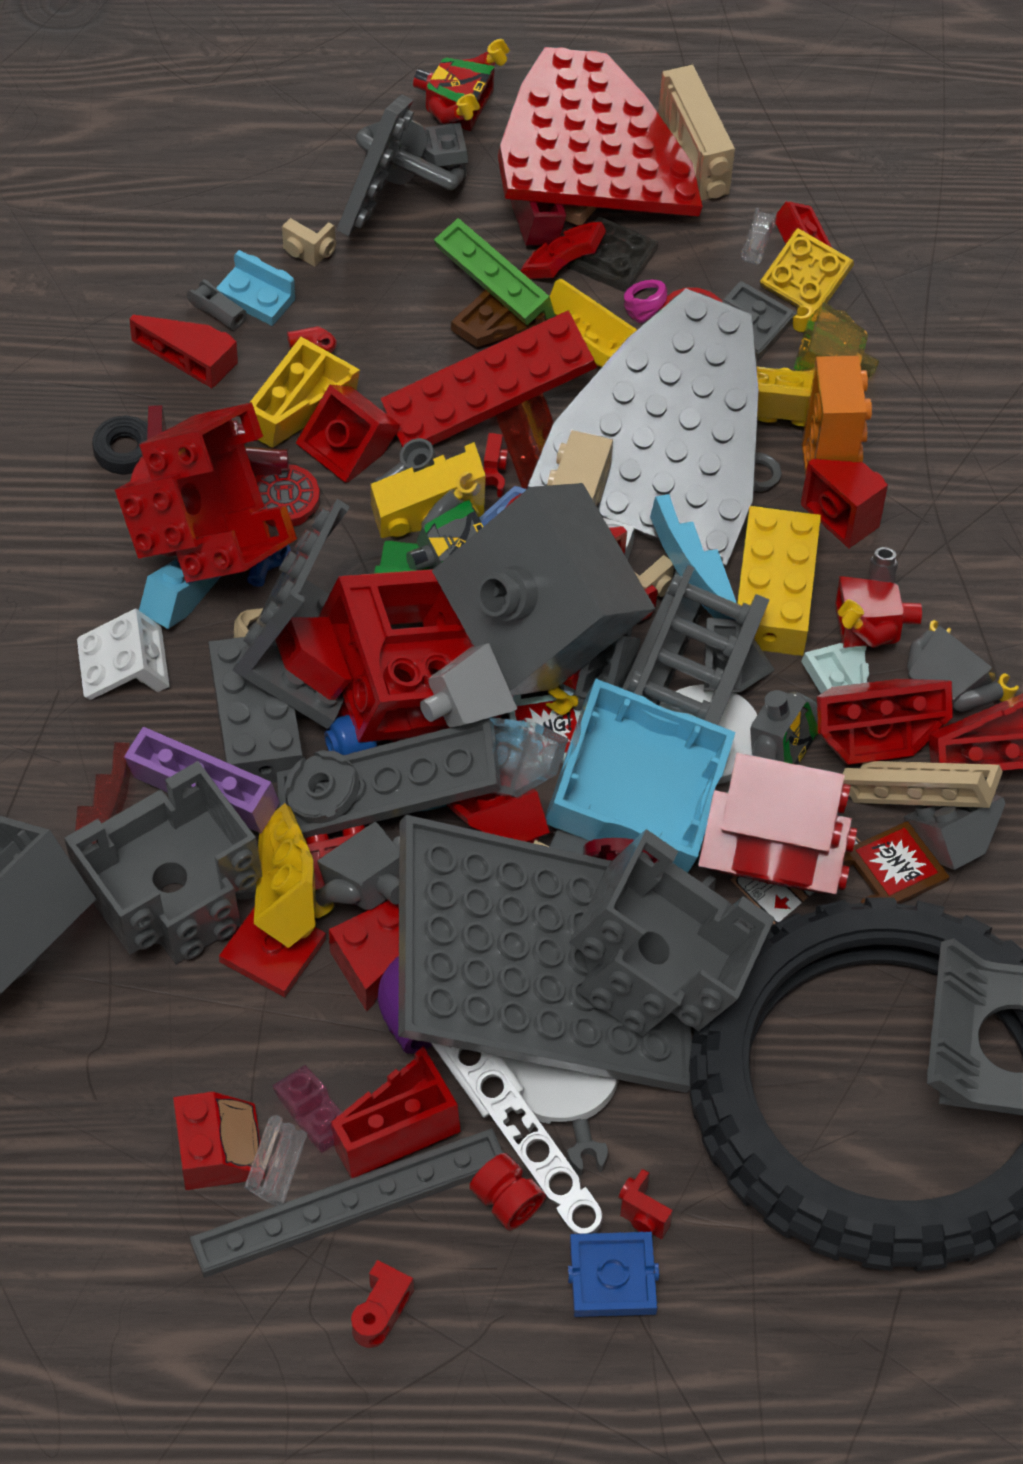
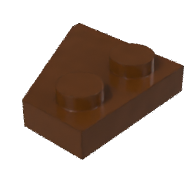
[451,290,545,347]

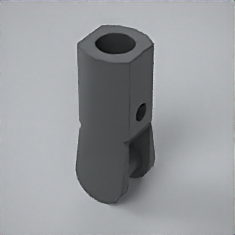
[187,279,247,331]

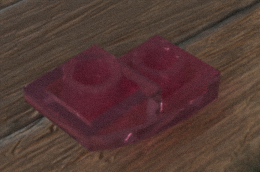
[273,1065,342,1153]

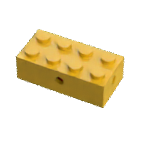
[737,506,821,656]

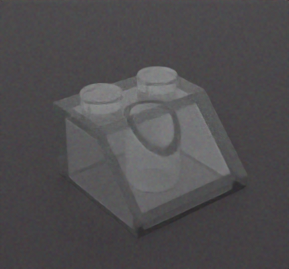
[490,717,568,798]

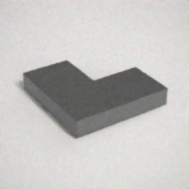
[722,281,797,361]

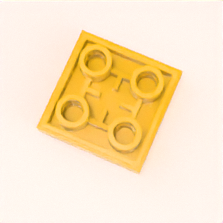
[760,228,854,314]

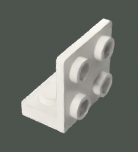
[77,608,170,700]

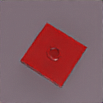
[219,907,326,998]

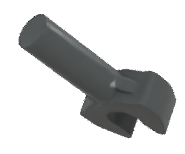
[567,1119,608,1176]

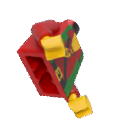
[413,39,510,131]

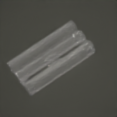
[244,1115,308,1206]

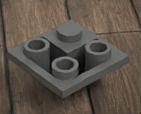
[904,795,1005,870]

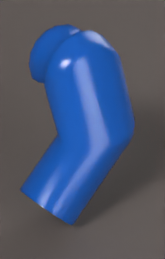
[247,544,291,587]

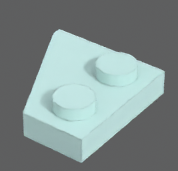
[801,643,869,693]

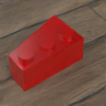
[329,901,399,1012]

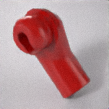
[287,326,337,353]

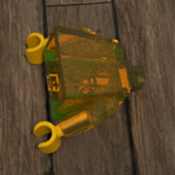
[780,302,879,378]

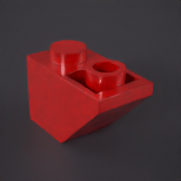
[275,617,352,700]

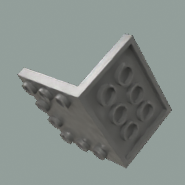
[232,499,350,729]

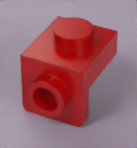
[618,1169,673,1239]

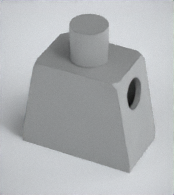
[420,643,518,728]

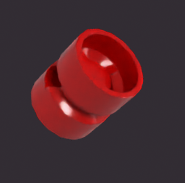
[469,1152,546,1230]

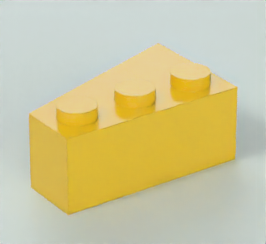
[250,337,360,448]
[371,442,485,538]

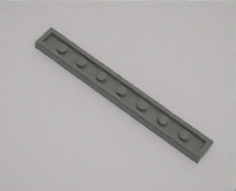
[190,1128,503,1278]

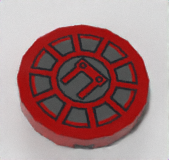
[255,464,320,527]

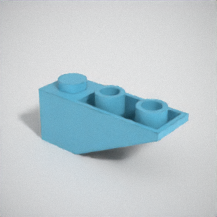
[139,558,221,629]

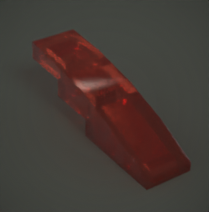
[75,742,131,845]

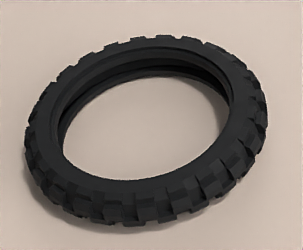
[689,897,1023,1271]

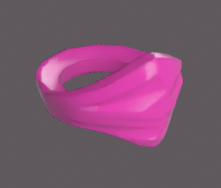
[624,279,668,323]

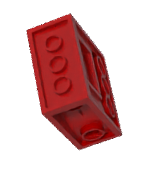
[318,569,514,742]

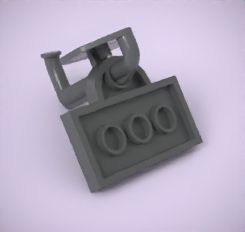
[336,94,467,236]

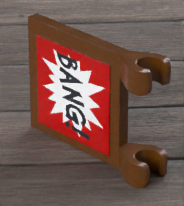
[842,821,950,904]

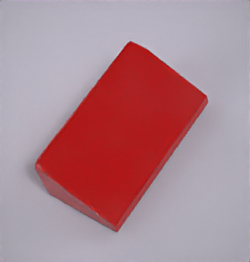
[774,201,832,247]

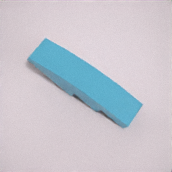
[650,494,737,619]

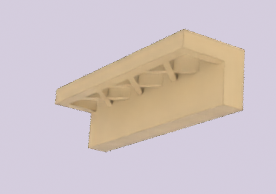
[843,761,1003,808]

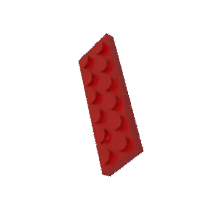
[380,310,597,447]

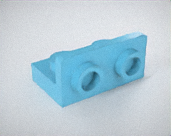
[217,250,295,326]

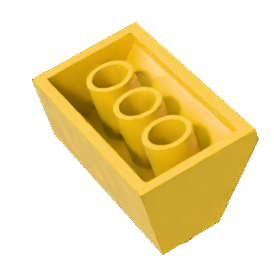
[757,367,813,426]

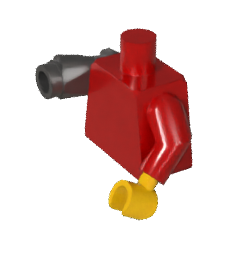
[835,547,922,648]

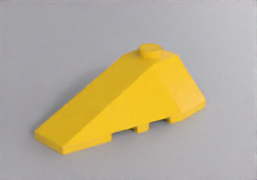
[254,803,316,948]

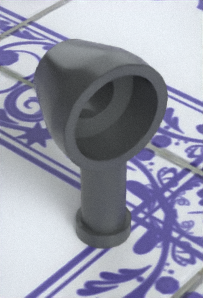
[375,438,436,482]

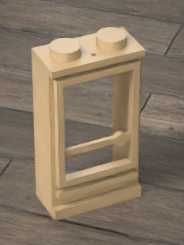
[658,65,735,201]

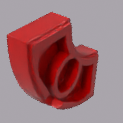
[520,222,606,279]

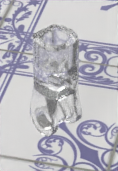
[741,208,777,265]

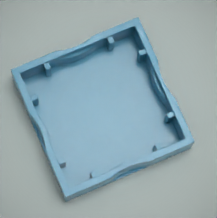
[545,679,736,873]

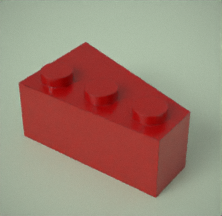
[929,693,1023,770]
[331,1046,461,1179]

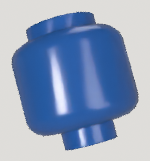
[324,714,382,755]

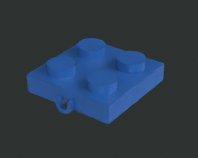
[568,1232,659,1317]

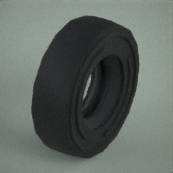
[92,415,148,475]

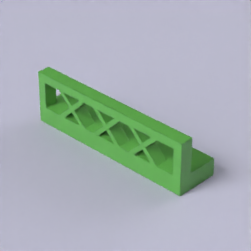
[434,218,555,325]

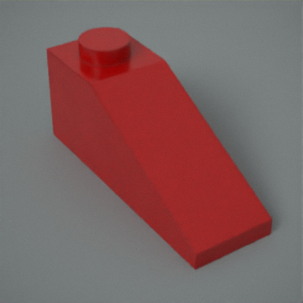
[129,315,238,389]

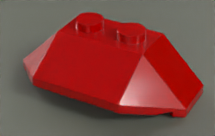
[817,679,953,764]

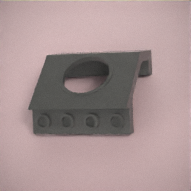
[927,938,1023,1115]

